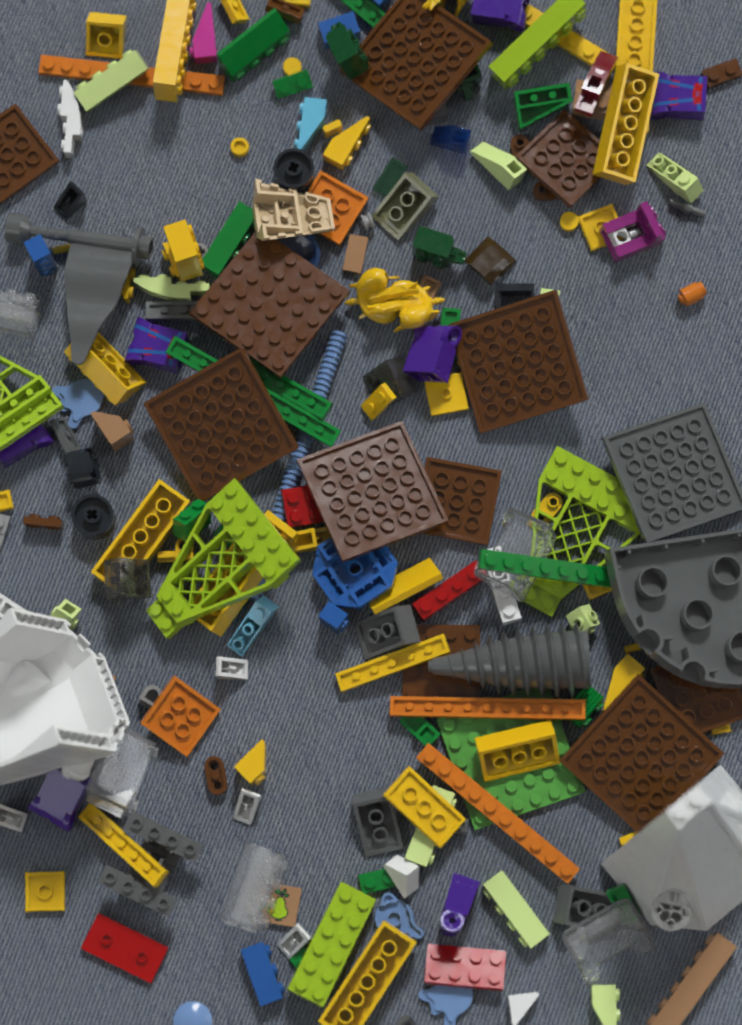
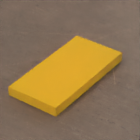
[368,557,444,614]
[382,766,466,849]

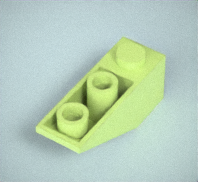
[470,142,527,191]
[647,152,704,203]
[591,985,620,1025]

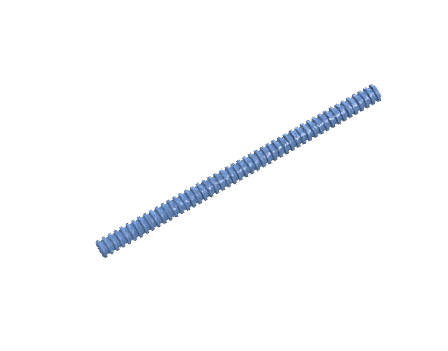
[249,330,347,602]

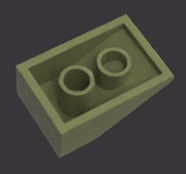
[371,172,440,240]

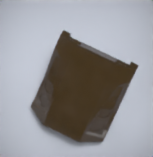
[464,236,516,286]

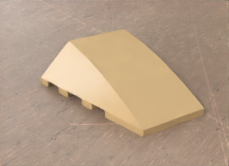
[252,179,335,241]

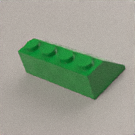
[217,8,290,82]

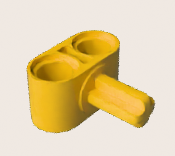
[157,539,195,574]

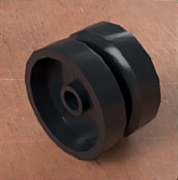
[273,148,315,194]
[71,494,116,540]

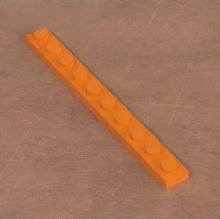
[38,55,225,96]
[390,696,586,720]
[416,743,580,884]

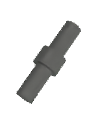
[669,198,706,218]

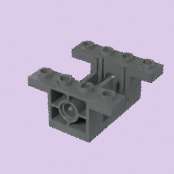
[97,811,204,917]

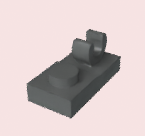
[47,417,82,454]

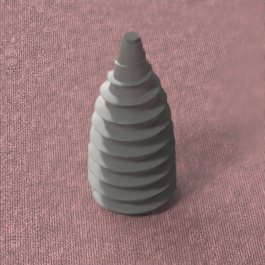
[428,622,591,698]

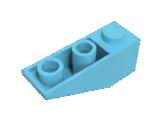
[294,97,327,151]
[227,595,279,657]

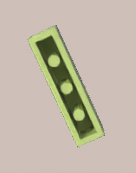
[74,49,150,112]
[404,785,457,868]
[482,871,549,949]

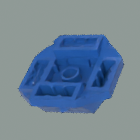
[312,538,398,609]

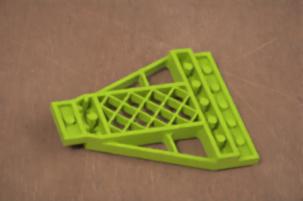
[0,356,64,451]
[518,446,640,618]
[146,478,301,640]

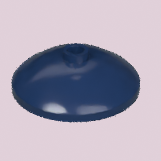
[276,234,320,267]

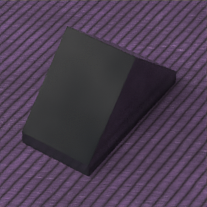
[53,181,87,220]

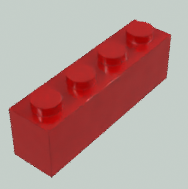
[412,560,487,623]

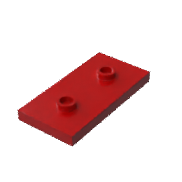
[81,913,169,983]

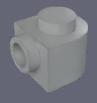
[138,685,162,709]

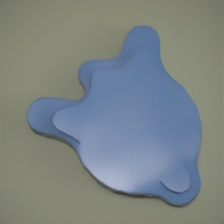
[52,379,105,429]
[375,892,424,939]
[419,985,473,1025]

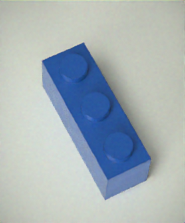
[23,234,58,277]
[241,942,286,1006]

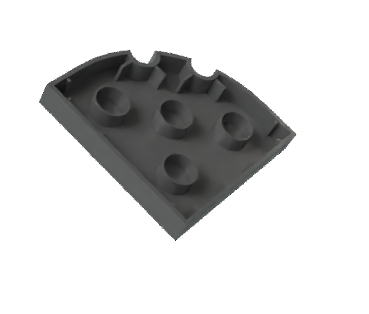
[604,529,742,689]

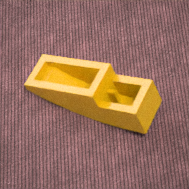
[288,527,330,553]

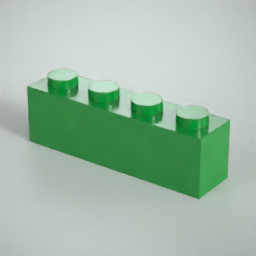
[202,201,255,278]

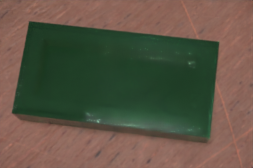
[372,157,408,197]

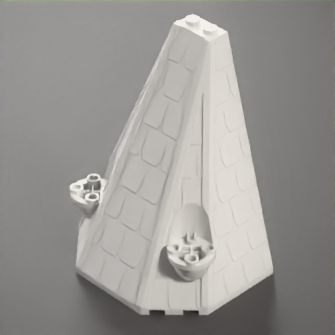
[0,608,130,786]
[601,764,742,931]

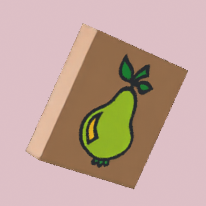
[256,882,302,927]

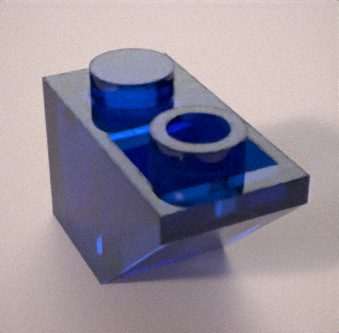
[430,125,471,155]

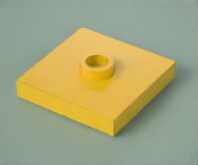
[424,372,469,417]

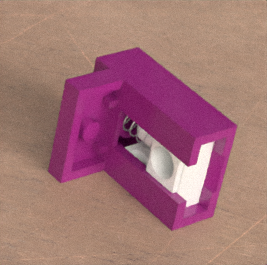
[599,201,666,263]

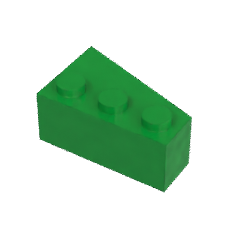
[512,82,573,132]

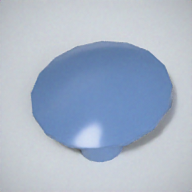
[173,1001,212,1025]

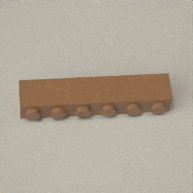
[646,932,737,1025]

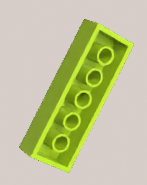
[488,0,587,90]
[286,882,376,1008]

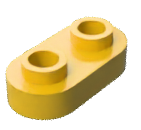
[531,493,563,527]

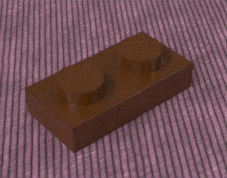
[264,0,304,24]
[701,58,742,89]
[23,514,64,531]

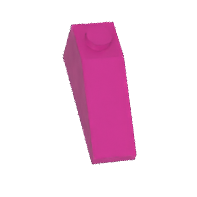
[190,3,218,64]

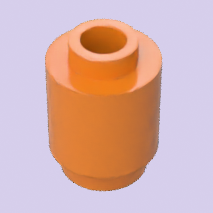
[677,282,707,307]

